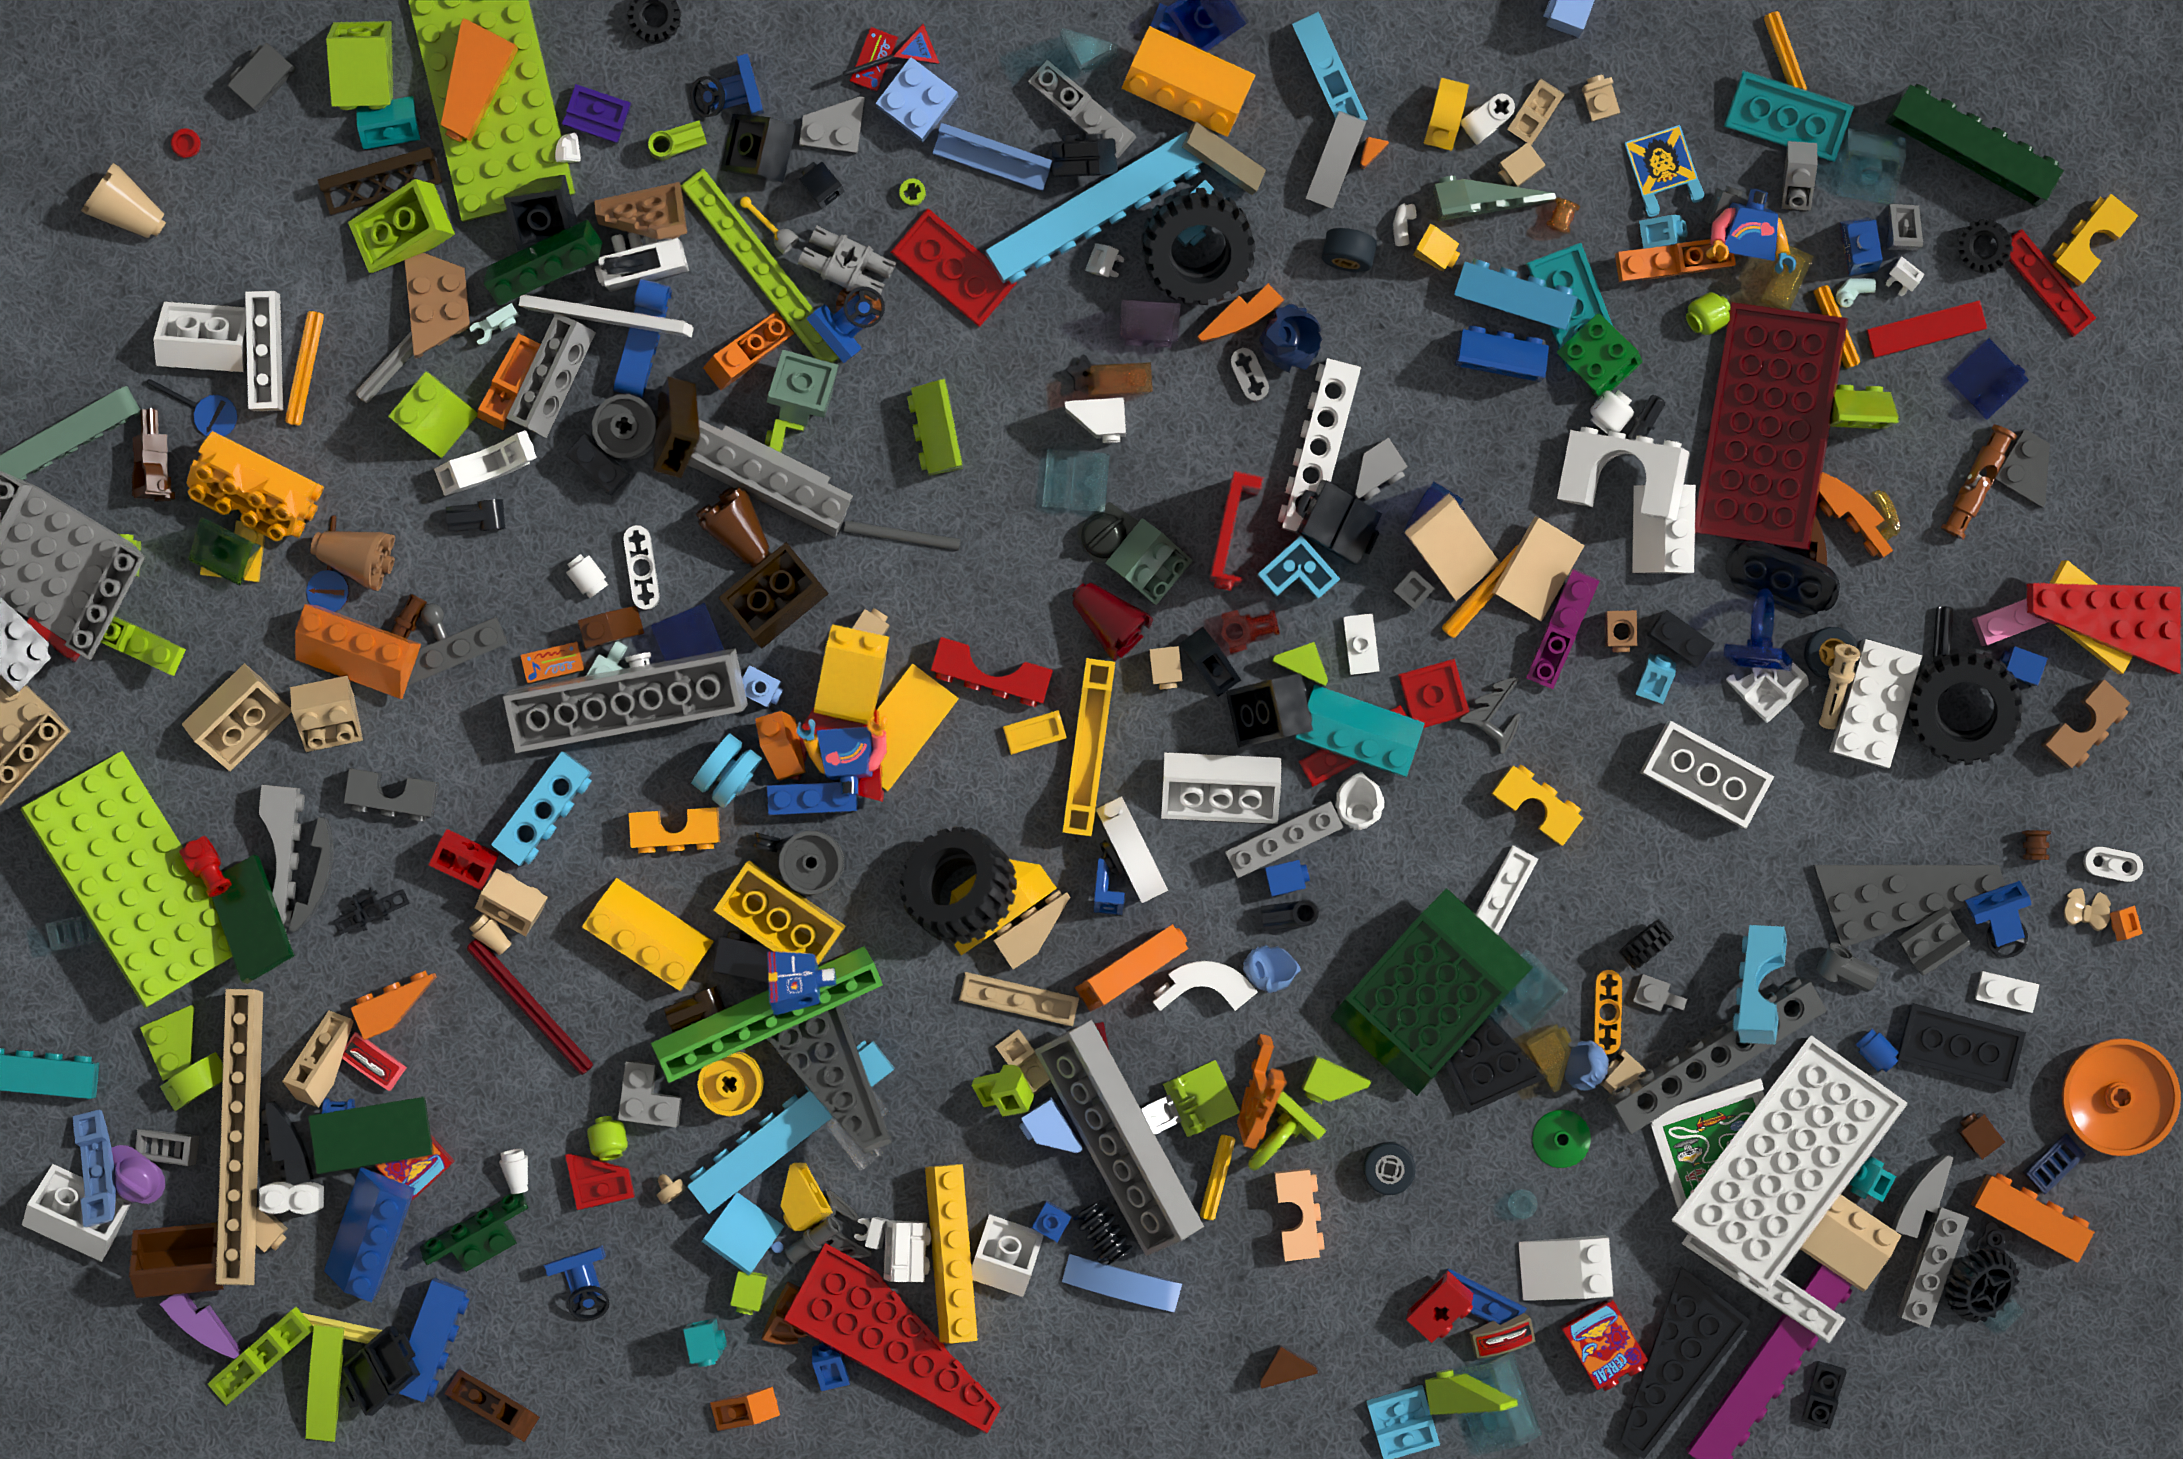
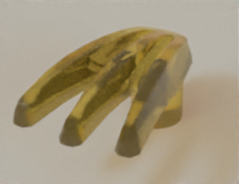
[1872,490,1901,541]

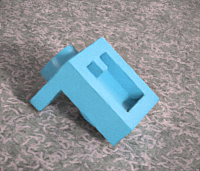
[1639,215,1688,249]
[1636,654,1676,704]

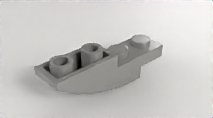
[1028,60,1137,159]

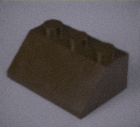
[718,542,829,649]

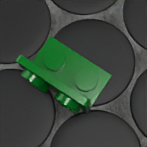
[1557,314,1643,399]

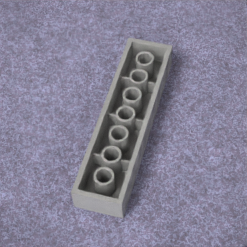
[503,648,748,753]
[1034,1020,1204,1256]

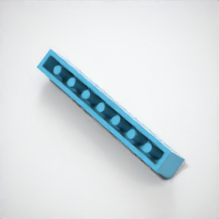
[985,132,1204,284]
[687,1040,895,1214]

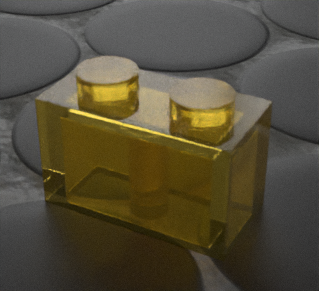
[1759,245,1814,310]

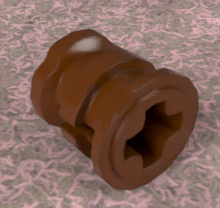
[2022,830,2051,860]

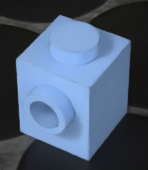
[742,665,784,708]

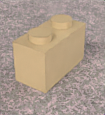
[475,869,548,937]

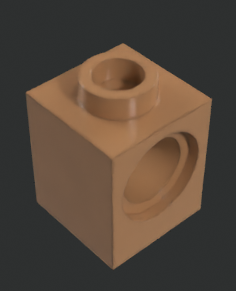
[1605,610,1637,652]

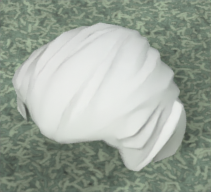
[1335,772,1384,830]

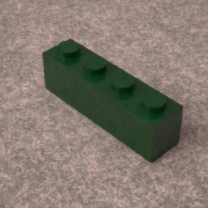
[483,220,602,306]

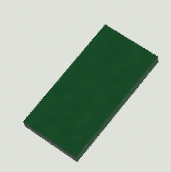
[212,854,294,984]
[308,1097,434,1174]

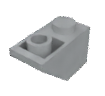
[1781,141,1818,211]
[1354,437,1408,501]

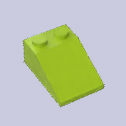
[348,179,455,273]
[1830,385,1898,429]

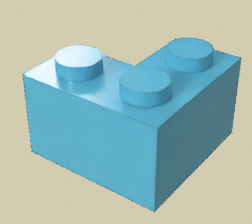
[1257,535,1340,599]

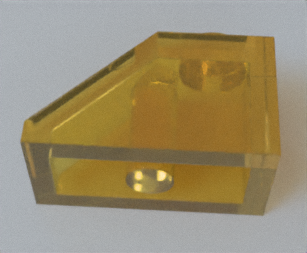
[1524,1023,1572,1093]

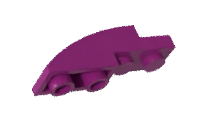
[1526,568,1600,689]

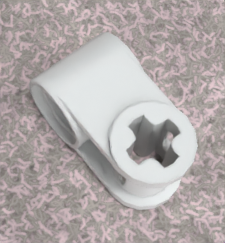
[1460,94,1515,145]

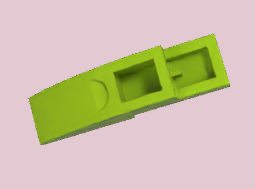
[101,616,186,676]

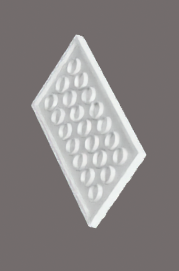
[1672,1035,1907,1291]

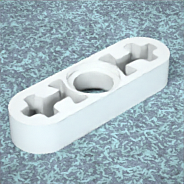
[624,525,660,610]

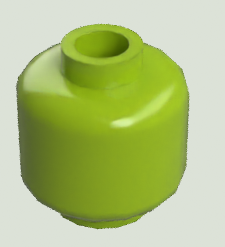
[1686,292,1731,335]
[587,1116,628,1161]

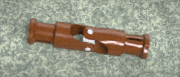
[1941,424,2016,540]

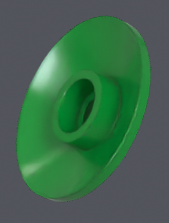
[1532,1110,1591,1168]

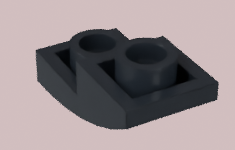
[1801,1361,1847,1429]

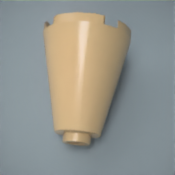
[81,163,166,238]

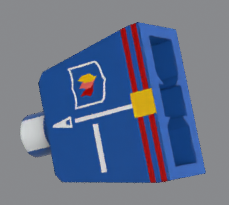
[1840,217,1882,276]
[767,952,836,1015]

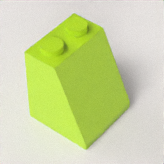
[326,21,393,110]
[389,371,478,458]

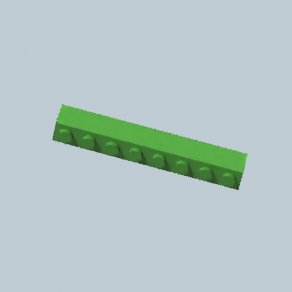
[651,946,883,1083]

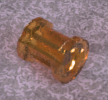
[1546,197,1580,234]

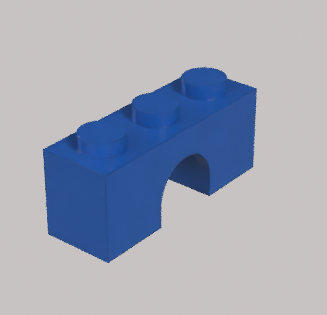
[767,782,858,815]

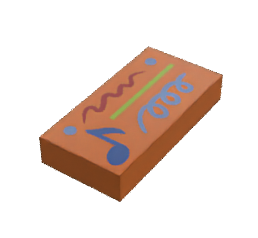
[520,642,585,683]

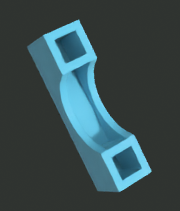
[1733,925,1787,1044]

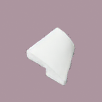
[1726,657,1809,723]

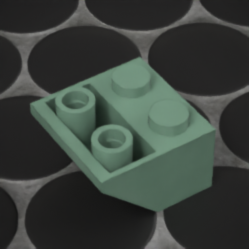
[1106,518,1193,605]

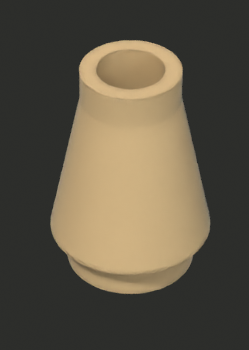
[469,913,512,955]

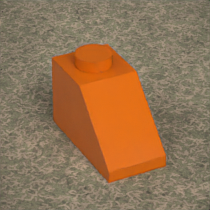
[755,711,806,781]
[710,1387,780,1431]

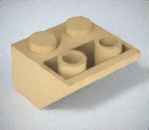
[290,676,363,752]

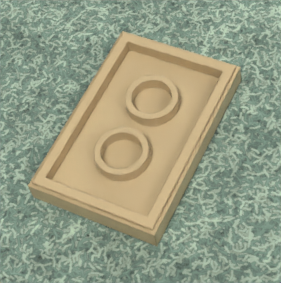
[1492,516,1585,622]

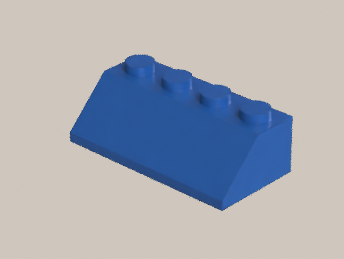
[324,1167,416,1303]

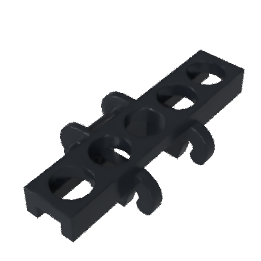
[334,887,410,935]

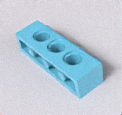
[491,751,592,866]

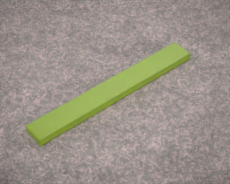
[681,168,839,363]

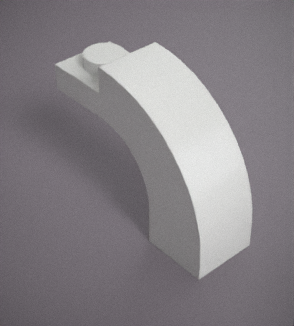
[434,431,536,496]
[1096,796,1168,903]
[1153,961,1258,1011]

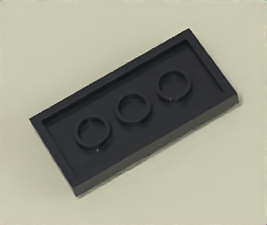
[1897,1003,2026,1089]

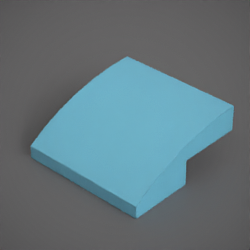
[701,1192,784,1275]
[1366,1385,1440,1459]

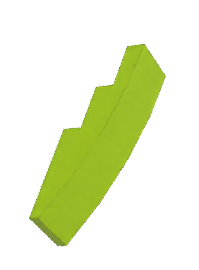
[208,1307,314,1406]
[305,1324,345,1442]

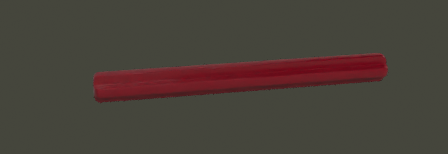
[466,939,593,1075]

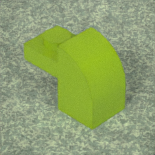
[160,1052,223,1111]
[972,1065,1034,1117]

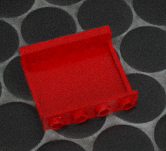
[1209,471,1263,591]

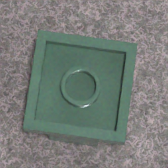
[767,349,839,426]

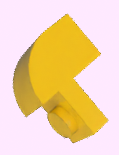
[1424,77,1469,151]

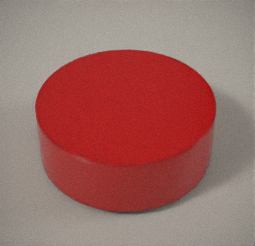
[171,128,201,158]

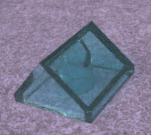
[1060,28,1118,77]

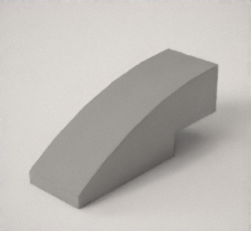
[1306,111,1366,209]
[1891,1154,1953,1238]

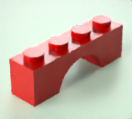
[931,637,1053,708]

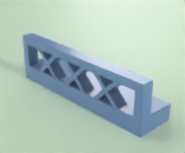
[933,123,1052,192]

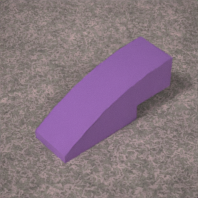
[160,1293,243,1359]

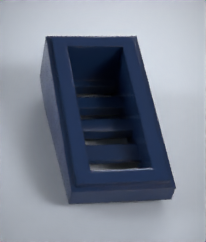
[2023,1133,2086,1195]

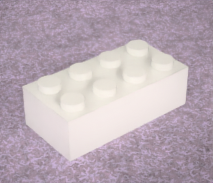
[1829,639,1922,768]
[1640,721,1774,828]

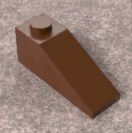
[444,1369,540,1442]

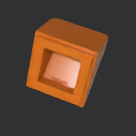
[1359,137,1389,169]

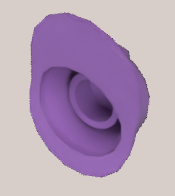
[112,1145,165,1204]

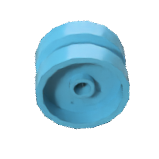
[691,733,763,808]

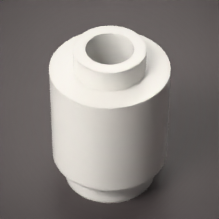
[566,554,608,598]

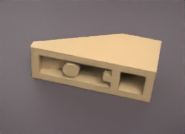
[282,1011,353,1108]

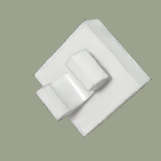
[1085,243,1124,277]
[1886,256,1924,296]
[854,1217,888,1249]

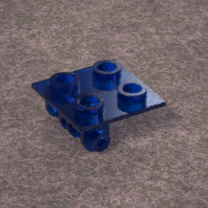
[1947,338,2029,420]
[651,603,724,661]

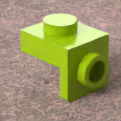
[764,419,805,453]

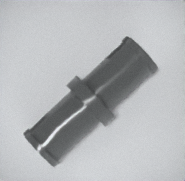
[785,1216,841,1264]

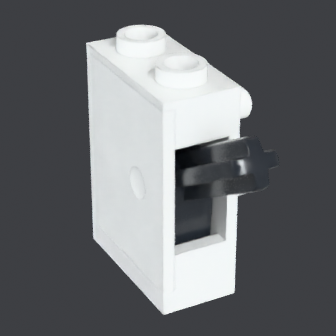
[595,233,689,292]

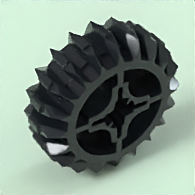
[1944,1245,2020,1323]

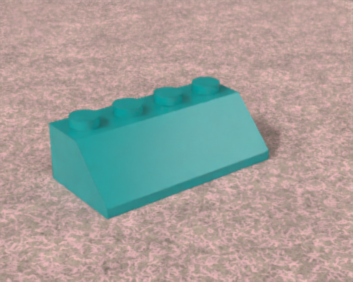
[1295,685,1425,778]

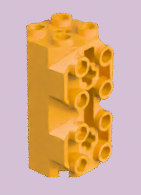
[186,431,324,541]

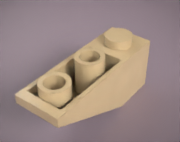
[994,891,1070,969]

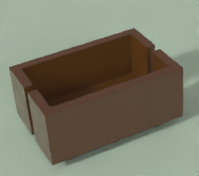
[129,1222,224,1298]

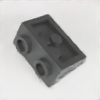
[1897,906,1970,976]

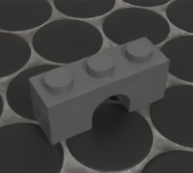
[344,768,439,822]

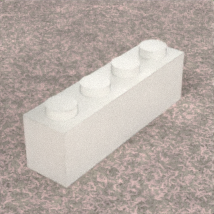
[245,291,283,411]

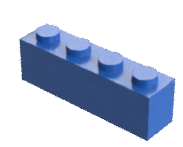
[399,1278,470,1403]

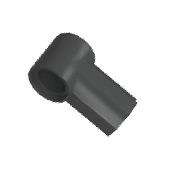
[1816,943,1879,992]

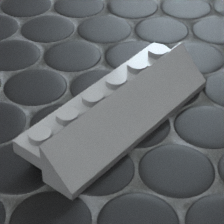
[688,420,853,538]

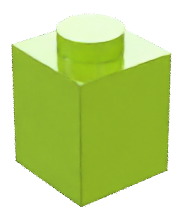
[730,1269,768,1315]

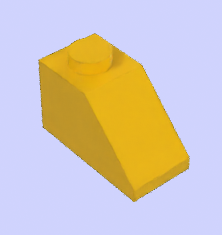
[1413,224,1460,272]
[780,1162,833,1231]

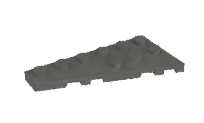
[1813,865,2006,947]
[766,1005,892,1154]

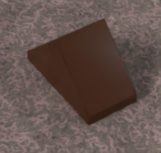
[1259,1345,1318,1389]

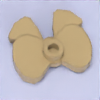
[2063,888,2111,931]

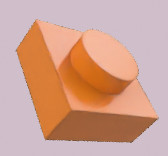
[2110,906,2143,941]

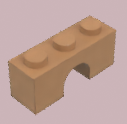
[2041,680,2130,768]

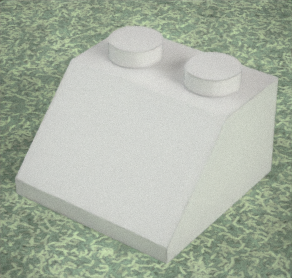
[1065,398,1126,443]
[971,1214,1044,1297]

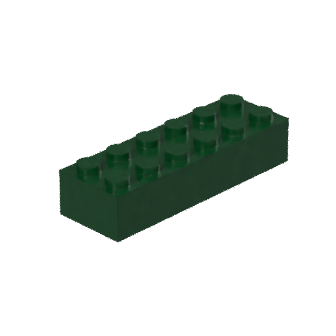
[1885,84,2064,207]

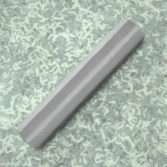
[356,332,413,403]

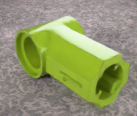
[648,120,707,161]

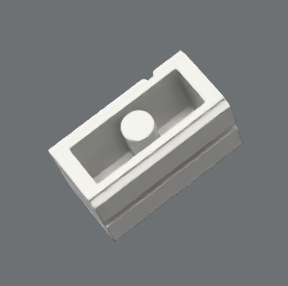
[884,1220,931,1282]

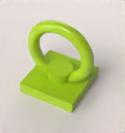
[1248,1091,1326,1171]

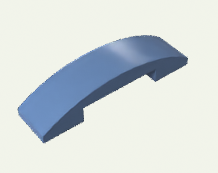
[73,1109,116,1228]
[1062,1253,1182,1312]

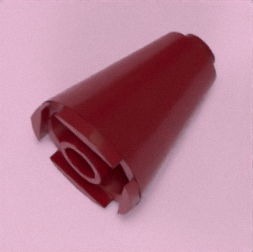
[1072,583,1153,661]

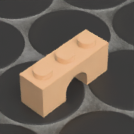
[1274,1168,1325,1261]

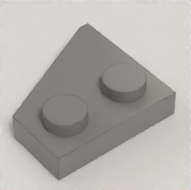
[799,96,865,153]

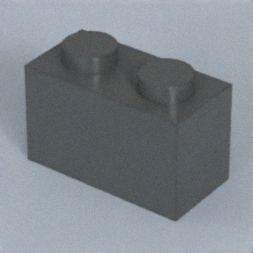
[228,42,297,112]

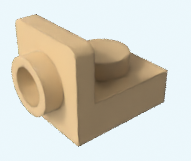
[1582,75,1620,122]

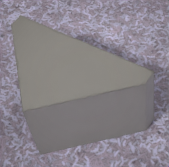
[1887,204,1923,251]

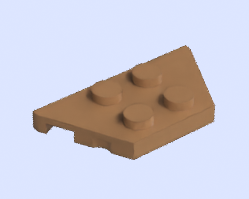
[405,253,470,358]

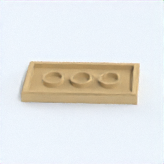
[1404,494,1500,601]

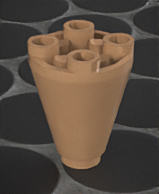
[310,531,395,591]

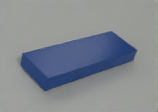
[1446,1268,1527,1325]

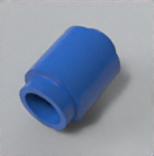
[1855,1029,1899,1072]

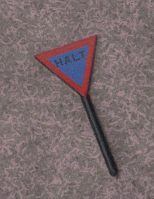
[842,23,940,76]

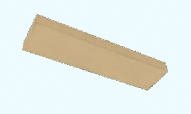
[959,972,1079,1026]

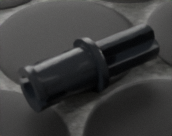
[1626,394,1666,440]

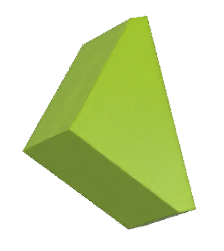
[1272,642,1328,687]

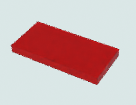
[890,208,1017,328]

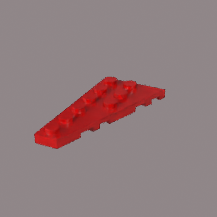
[2027,583,2181,674]

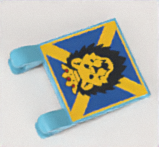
[1624,125,1704,217]

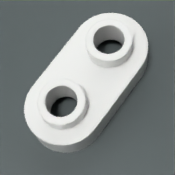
[2083,847,2143,882]

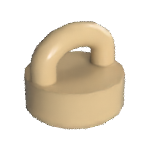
[656,1174,686,1204]

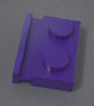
[562,84,632,144]

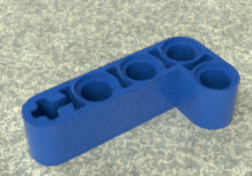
[613,279,672,399]

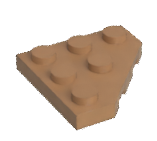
[594,182,687,240]

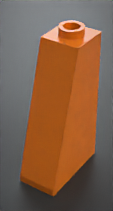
[441,18,518,143]
[1074,924,1189,1012]

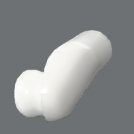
[1393,203,1416,246]

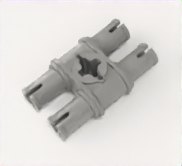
[798,225,896,301]

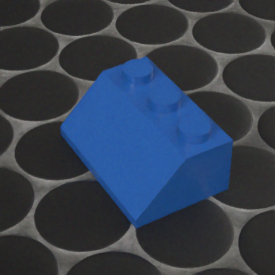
[1455,326,1549,382]

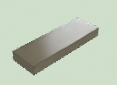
[1182,122,1266,195]

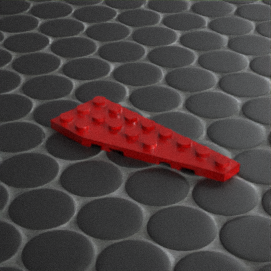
[782,1243,1001,1434]

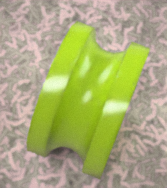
[899,179,926,206]

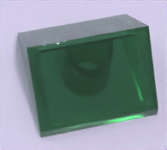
[188,517,261,586]

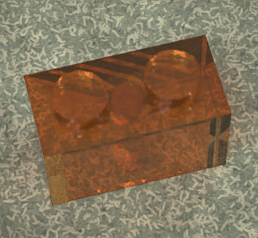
[1087,362,1153,398]

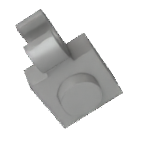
[1633,974,1687,1011]

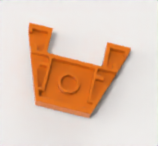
[1237,1034,1286,1149]

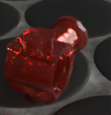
[1221,609,1280,654]

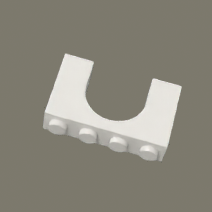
[1557,427,1690,521]

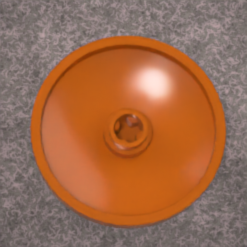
[2062,1038,2181,1156]

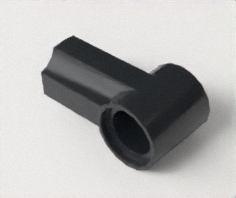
[446,499,506,532]
[1261,899,1319,931]

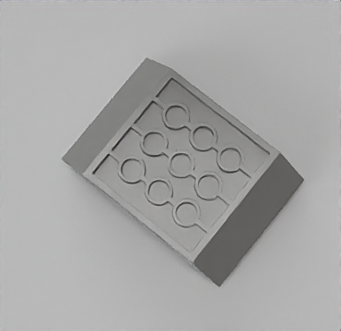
[0,471,145,660]

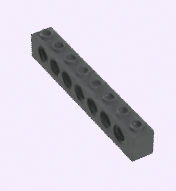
[1606,977,1827,1135]

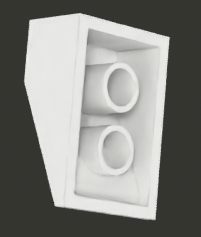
[1518,1235,1613,1301]

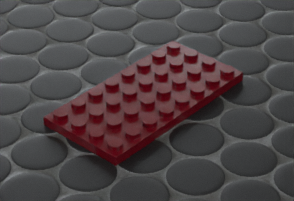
[1695,302,1848,550]

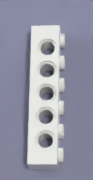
[1278,358,1361,534]

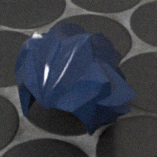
[1259,304,1323,373]

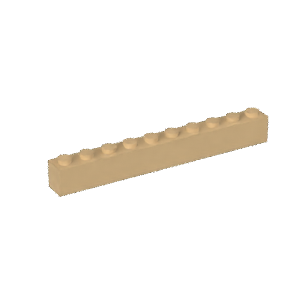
[216,989,263,1285]

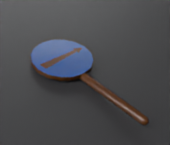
[306,515,349,612]

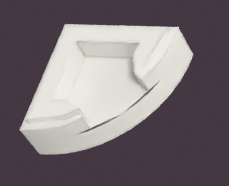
[555,132,581,163]

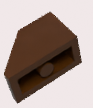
[578,606,645,649]

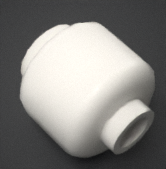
[1590,390,1634,434]

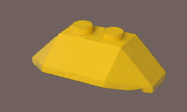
[949,859,1057,956]

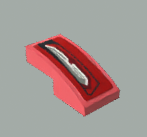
[342,1032,407,1091]

